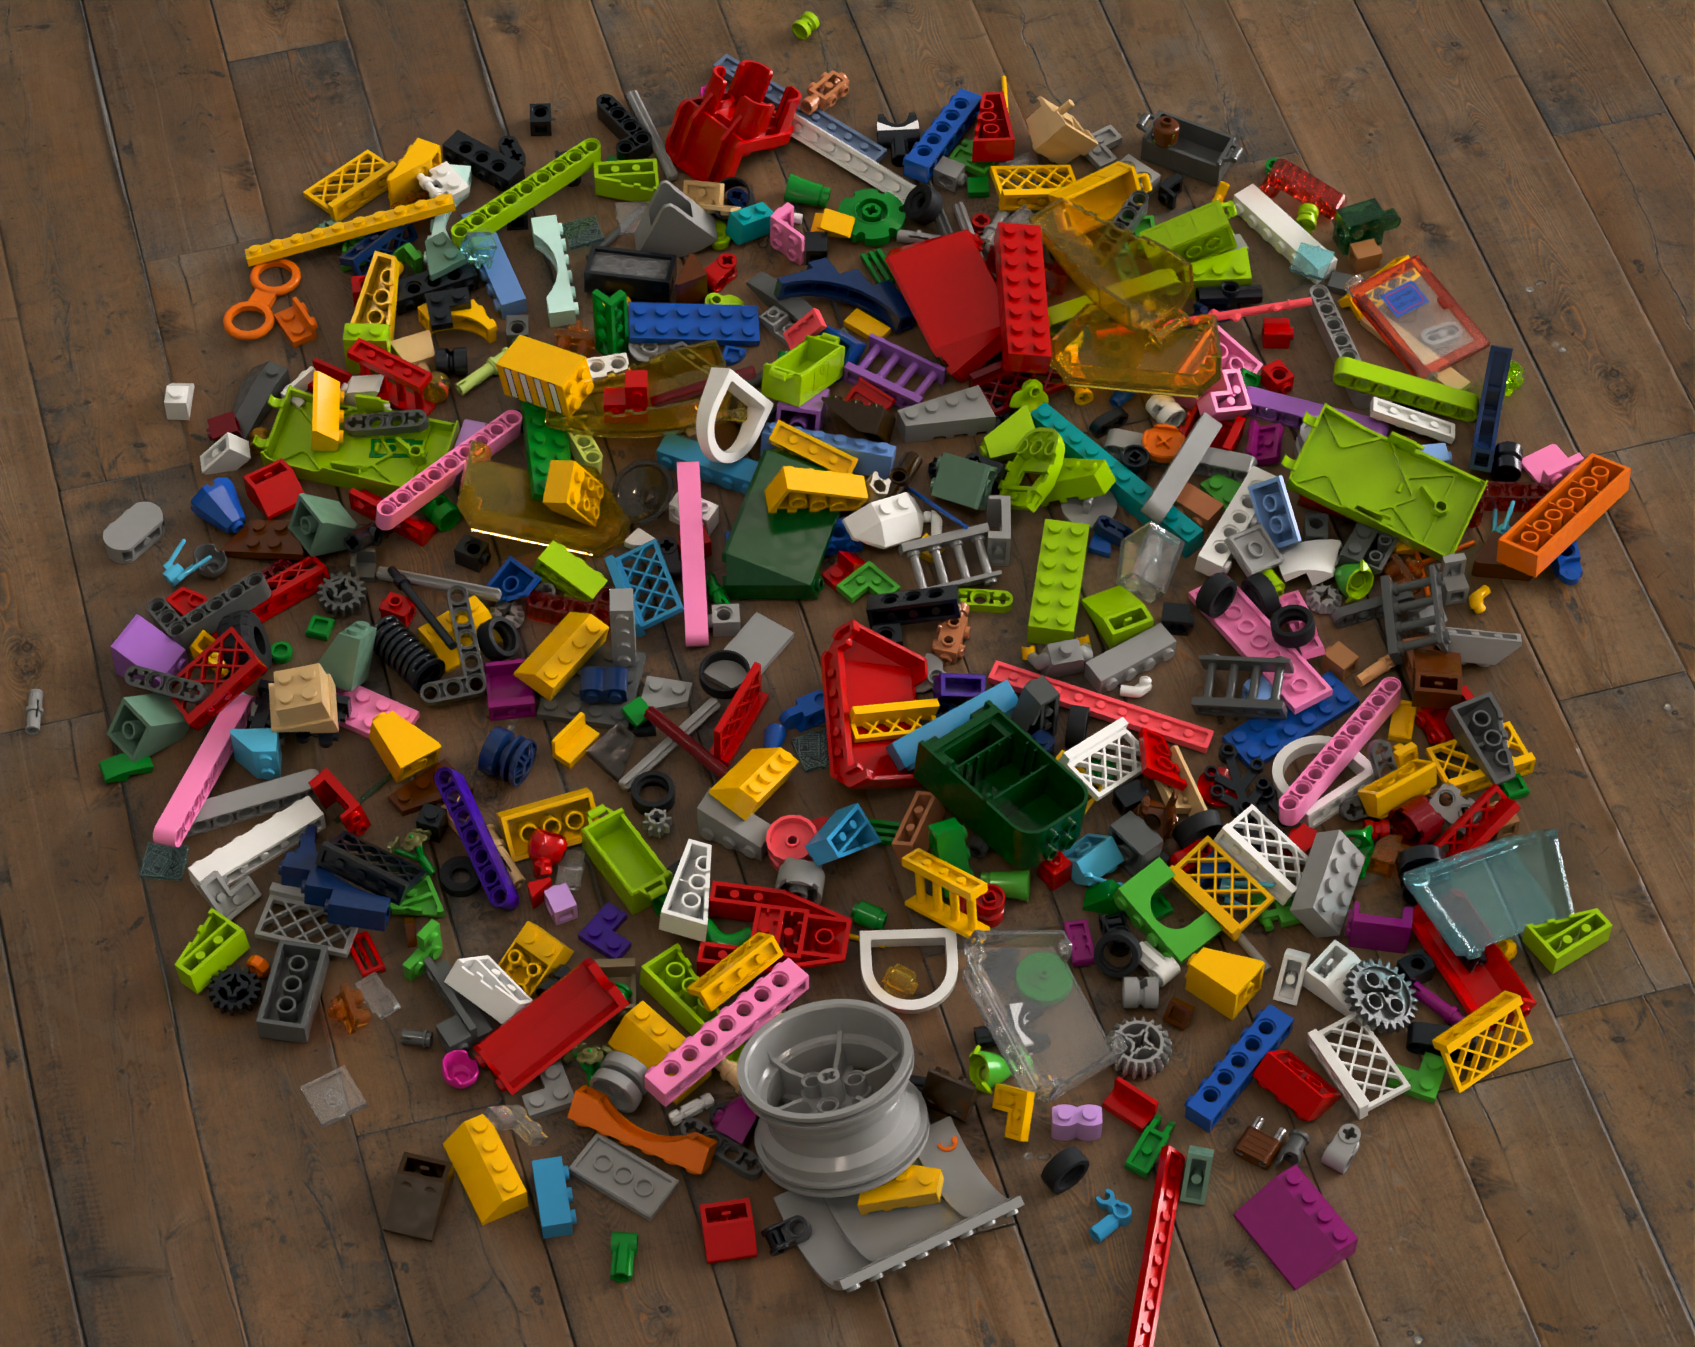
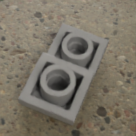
[759,305,794,347]

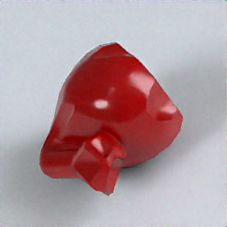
[527,828,567,879]

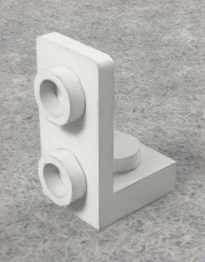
[281,366,316,410]

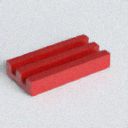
[345,931,386,981]

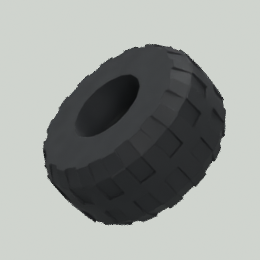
[217,610,272,676]

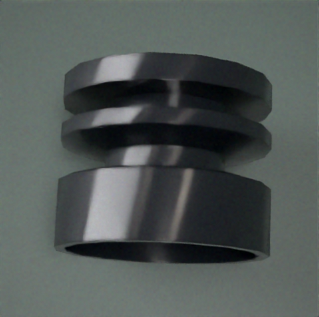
[1395,845,1452,906]

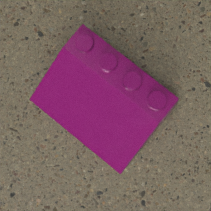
[1233,1164,1358,1291]

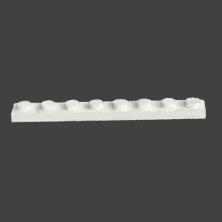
[791,113,916,204]

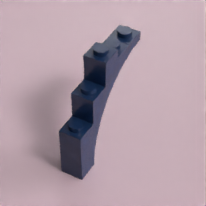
[774,258,916,334]
[1469,344,1513,473]
[278,825,391,932]

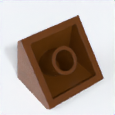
[675,253,708,304]

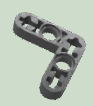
[1339,739,1397,821]

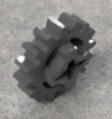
[317,571,367,617]

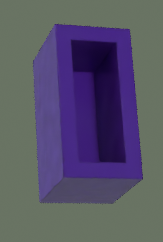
[933,673,986,703]

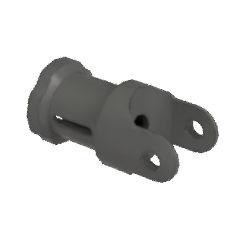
[1275,1129,1310,1167]

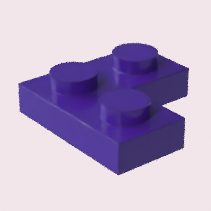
[578,902,631,959]

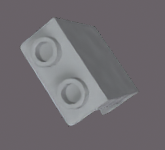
[986,495,1011,566]

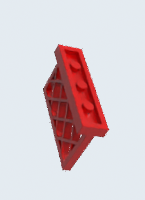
[170,626,268,731]
[709,662,769,768]

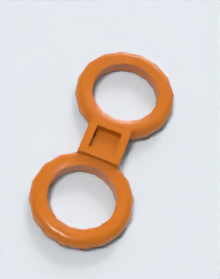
[223,258,301,341]

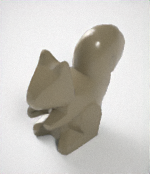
[852,471,891,513]

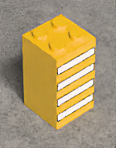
[496,335,594,417]

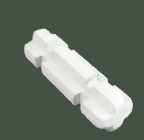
[668,1093,715,1126]

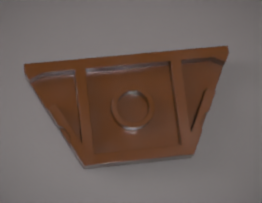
[220,519,305,560]

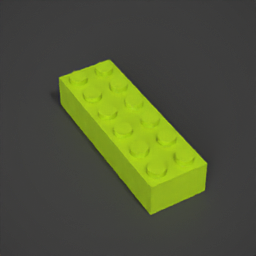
[1027,519,1090,645]

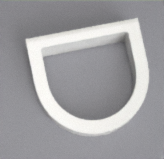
[696,367,774,463]
[1272,735,1376,828]
[859,928,958,1014]

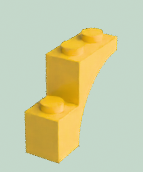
[417,299,498,344]

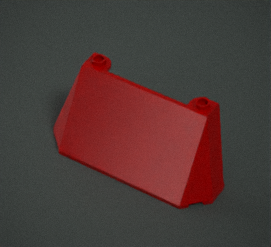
[884,229,1002,383]
[820,619,928,789]

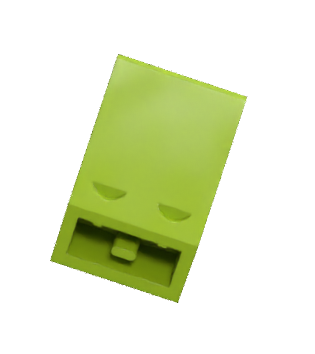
[1081,585,1154,649]

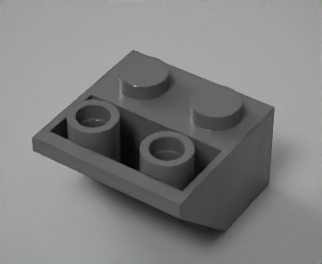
[1337,522,1399,575]

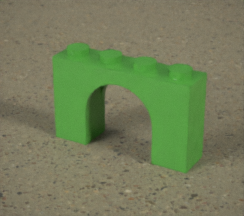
[1112,857,1223,966]

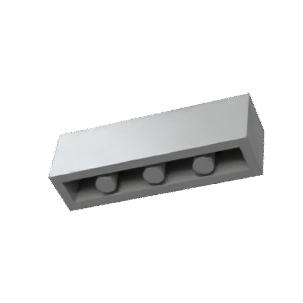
[610,588,636,667]
[1084,623,1177,694]

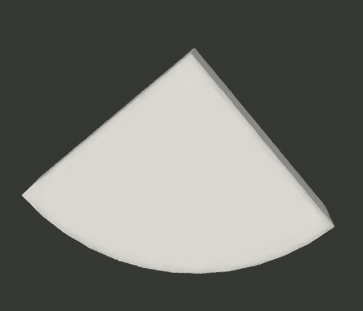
[624,527,655,549]

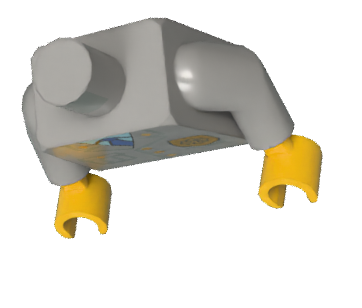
[1021,634,1093,678]

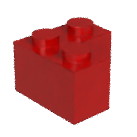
[603,370,649,422]

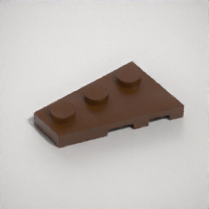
[388,759,474,816]

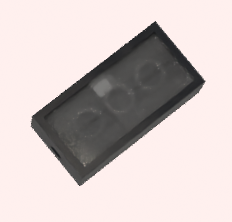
[584,245,677,302]

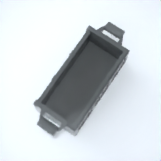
[1136,110,1243,187]

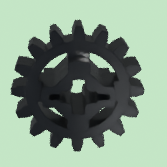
[208,965,262,1016]

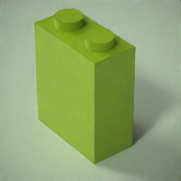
[343,323,392,374]

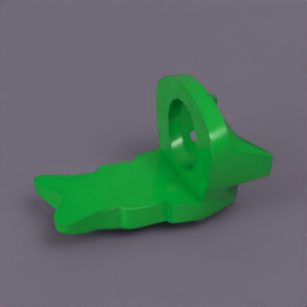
[1342,825,1374,879]

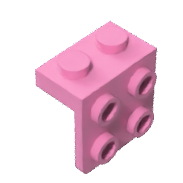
[770,202,805,265]
[1521,444,1584,493]

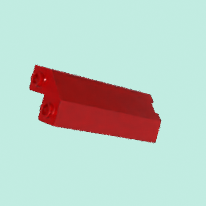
[1411,889,1537,1032]
[472,957,629,1096]

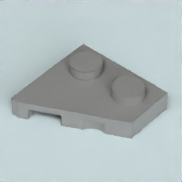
[641,676,693,712]

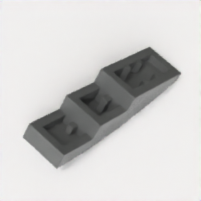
[746,271,824,323]

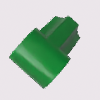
[610,1232,638,1283]

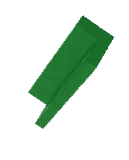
[592,289,629,356]

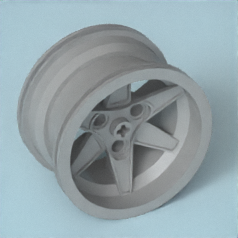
[737,999,930,1198]

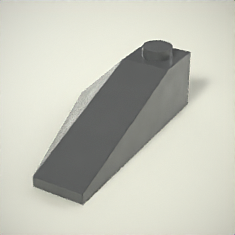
[232,361,290,441]
[1444,691,1516,785]

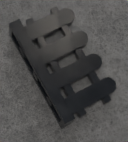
[248,679,352,748]

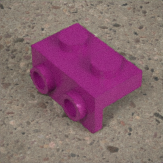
[1245,419,1283,466]

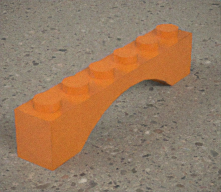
[567,1085,718,1175]

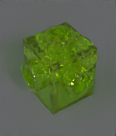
[1504,361,1525,397]

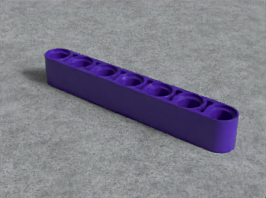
[434,767,519,911]

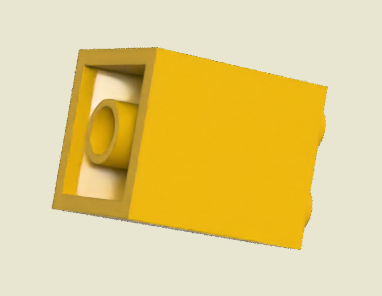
[368,711,442,784]
[1185,947,1265,1021]

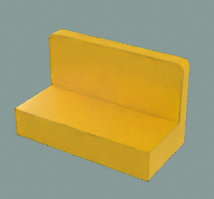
[551,712,600,769]

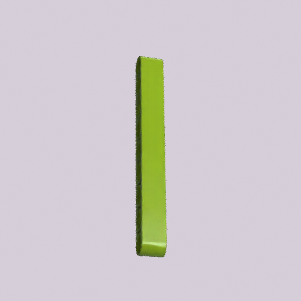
[451,138,601,252]

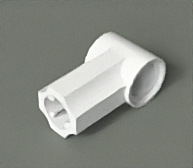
[1131,941,1181,987]

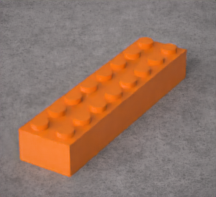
[1496,453,1631,578]

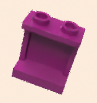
[484,658,536,721]
[1344,901,1413,954]

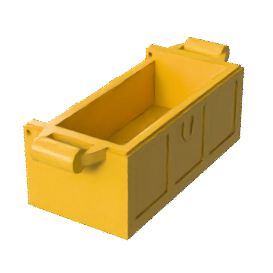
[1048,161,1152,239]

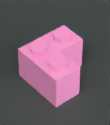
[1196,368,1252,421]

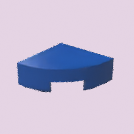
[720,345,747,366]
[1088,533,1111,558]

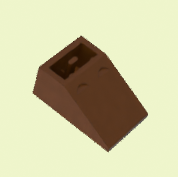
[1412,649,1462,710]

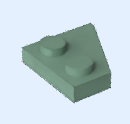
[425,232,467,281]

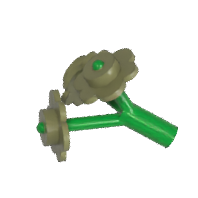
[386,828,436,876]
[562,1043,613,1087]

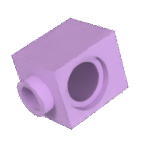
[544,883,578,926]

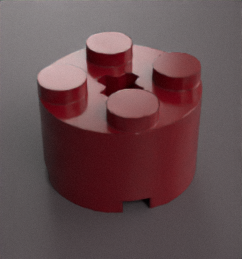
[1388,795,1445,849]

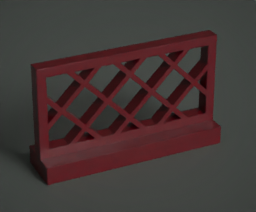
[969,358,1071,416]

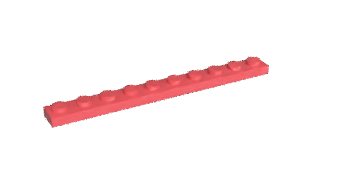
[988,660,1214,754]

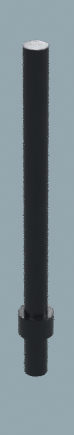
[387,566,457,650]

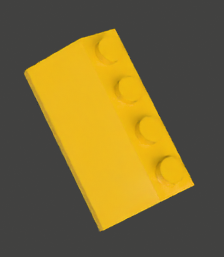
[513,612,609,701]
[708,747,799,821]
[496,787,599,862]
[608,1000,712,1105]
[443,1112,528,1226]

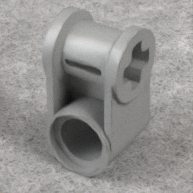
[1321,1124,1361,1174]

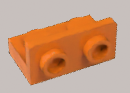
[274,297,318,348]

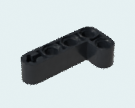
[596,94,652,160]

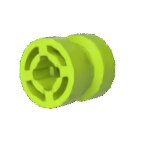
[791,11,820,40]
[1295,203,1319,233]

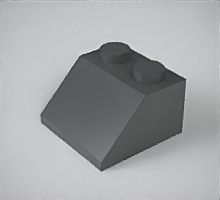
[1108,811,1163,877]

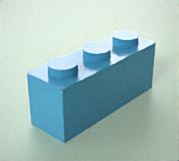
[532,1156,577,1239]

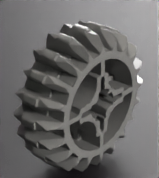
[1105,1016,1172,1080]

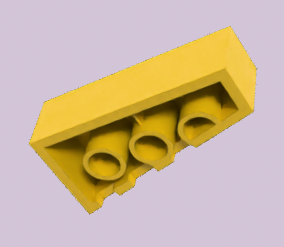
[350,251,400,341]
[764,466,868,513]

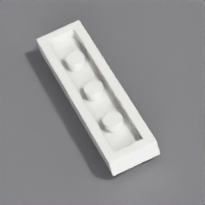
[1370,397,1455,444]

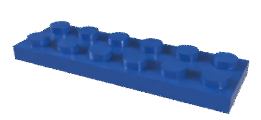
[628,302,760,346]
[1222,671,1360,770]

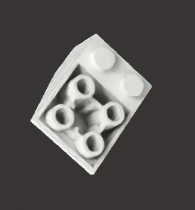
[1303,940,1361,1027]

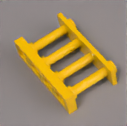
[901,848,990,942]

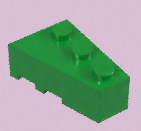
[928,817,974,898]

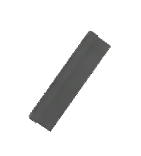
[423,956,493,1045]

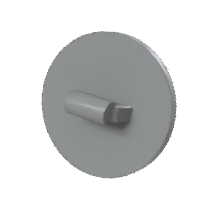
[1061,490,1117,530]

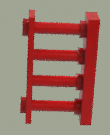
[347,338,436,417]

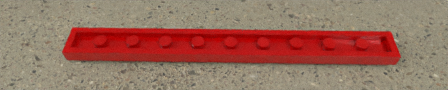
[1127,1145,1186,1347]

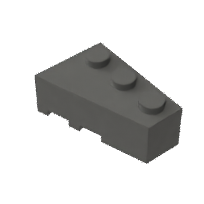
[1011,676,1060,736]

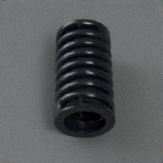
[373,615,445,693]

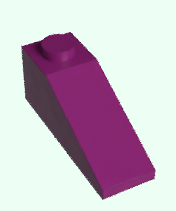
[712,1094,757,1144]

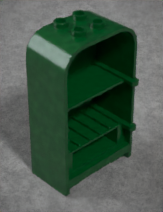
[913,700,1088,868]

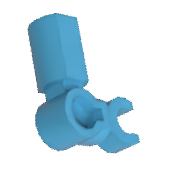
[1088,1188,1132,1243]

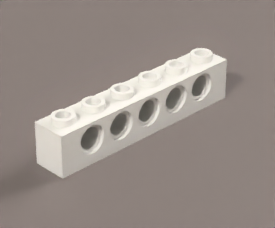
[1194,466,1277,577]

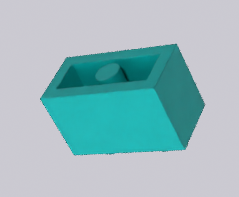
[725,201,774,245]

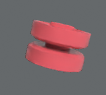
[766,815,817,871]

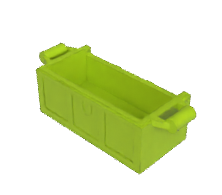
[1130,199,1238,272]
[761,332,845,407]
[581,804,673,915]

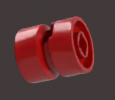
[976,884,1005,928]

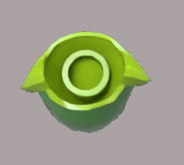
[1334,559,1374,604]
[968,1045,1016,1095]

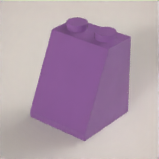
[776,388,829,431]
[110,614,188,688]

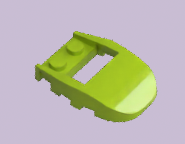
[998,427,1065,513]

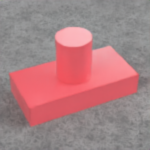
[783,308,827,350]

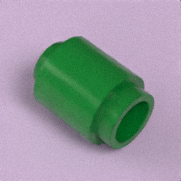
[851,900,888,930]

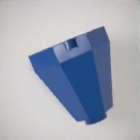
[191,477,245,533]

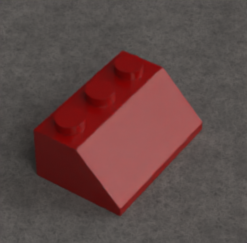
[1252,1049,1343,1122]

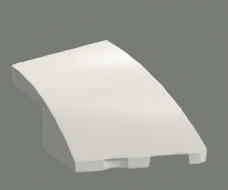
[1278,539,1343,586]

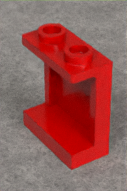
[1179,403,1246,452]
[1415,685,1475,746]
[308,768,371,836]

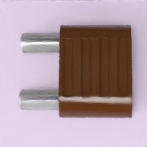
[1233,1116,1287,1170]

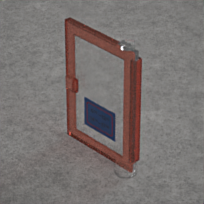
[1344,255,1491,382]

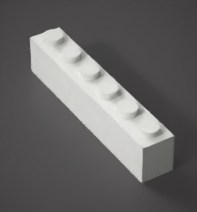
[1233,184,1337,285]
[188,796,326,893]

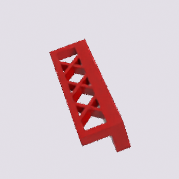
[349,488,437,547]
[250,556,330,623]
[1433,783,1521,875]

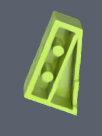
[532,540,608,609]
[175,907,250,994]

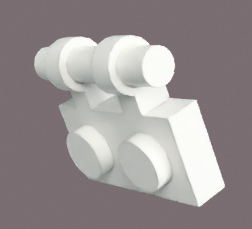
[416,161,470,200]

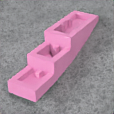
[1279,590,1325,660]

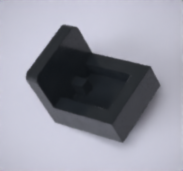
[1158,173,1183,210]

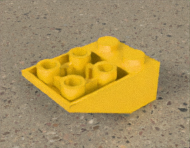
[386,138,442,209]
[542,460,604,527]
[498,921,574,1000]

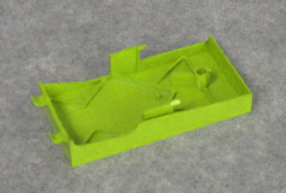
[252,385,460,497]
[1281,403,1488,562]

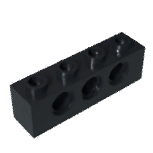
[442,130,525,192]
[396,257,479,315]
[866,584,962,629]

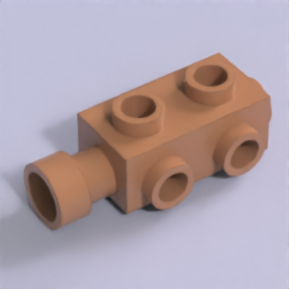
[800,70,850,115]
[931,601,971,665]

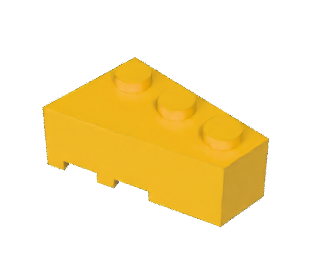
[857,1165,944,1215]

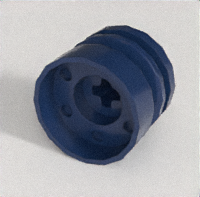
[478,726,537,787]

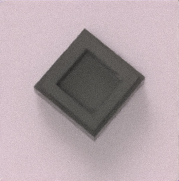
[1327,271,1354,295]

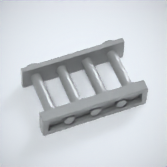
[898,523,1002,589]

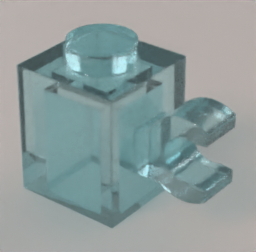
[461,232,497,269]

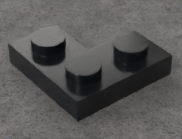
[425,287,471,331]

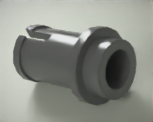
[401,1028,433,1049]

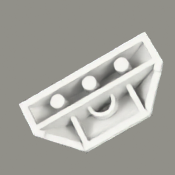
[842,492,924,549]

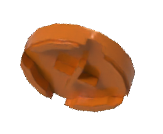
[1141,424,1185,463]

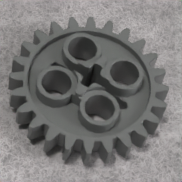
[1343,958,1418,1035]

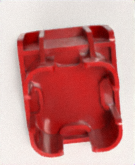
[665,60,802,183]

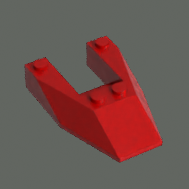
[697,881,852,977]

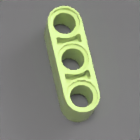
[565,417,603,478]

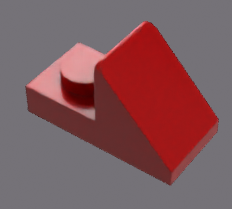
[821,551,866,593]

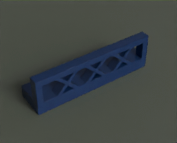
[339,222,418,276]

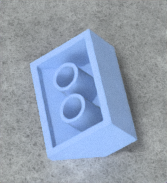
[1248,475,1302,549]

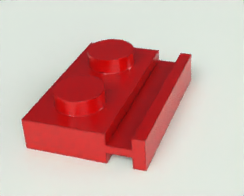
[843,377,896,411]

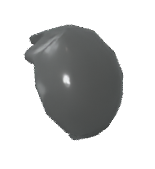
[193,543,228,578]

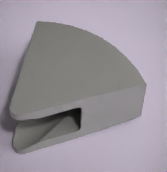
[634,180,718,258]

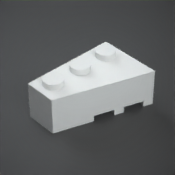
[444,955,533,1024]

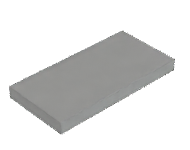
[703,612,794,689]
[568,1133,679,1222]

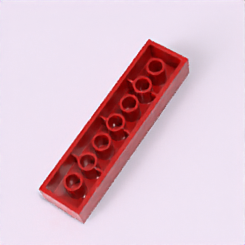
[994,222,1052,374]

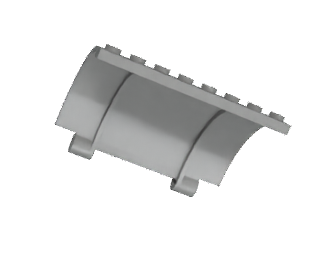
[773,1116,1025,1293]

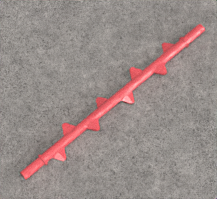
[1096,297,1313,341]

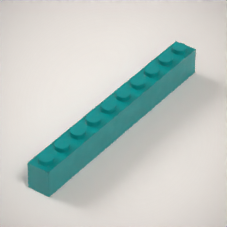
[1030,402,1204,558]

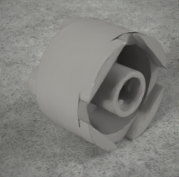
[775,857,825,905]

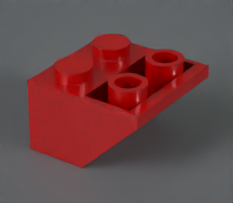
[243,458,305,520]
[699,1198,758,1264]

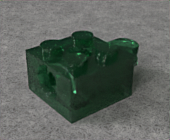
[1332,198,1401,256]

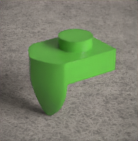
[392,242,424,274]

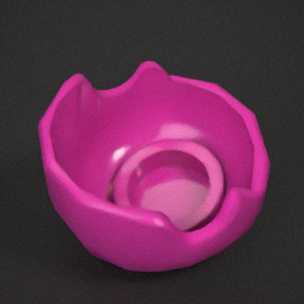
[441,1050,479,1089]

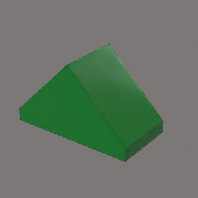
[1083,879,1130,918]

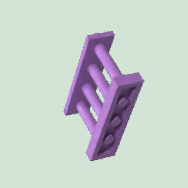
[844,333,946,409]

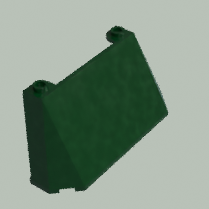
[722,448,841,600]

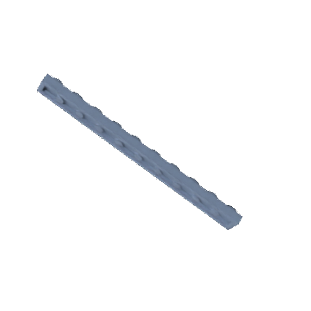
[713,54,887,163]

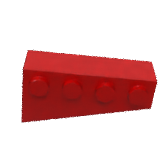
[972,92,1015,162]

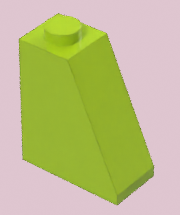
[979,405,1035,462]

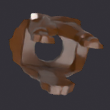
[1133,789,1179,843]

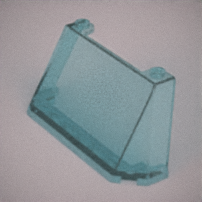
[1403,829,1574,959]

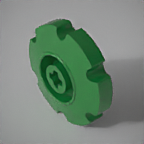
[838,189,905,246]

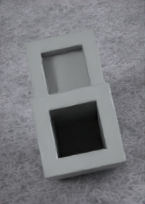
[1436,553,1469,605]

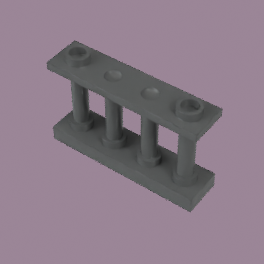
[1380,564,1451,665]
[1191,653,1294,719]

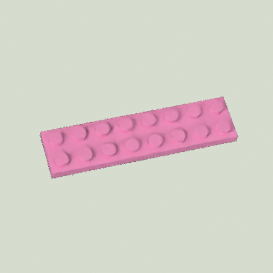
[1188,574,1333,715]

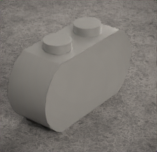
[103,502,166,564]

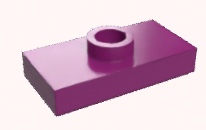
[1063,919,1096,967]

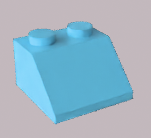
[230,728,282,780]
[1062,833,1124,886]

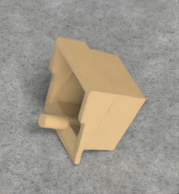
[1026,96,1099,165]
[268,663,339,733]

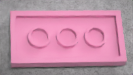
[336,686,420,738]

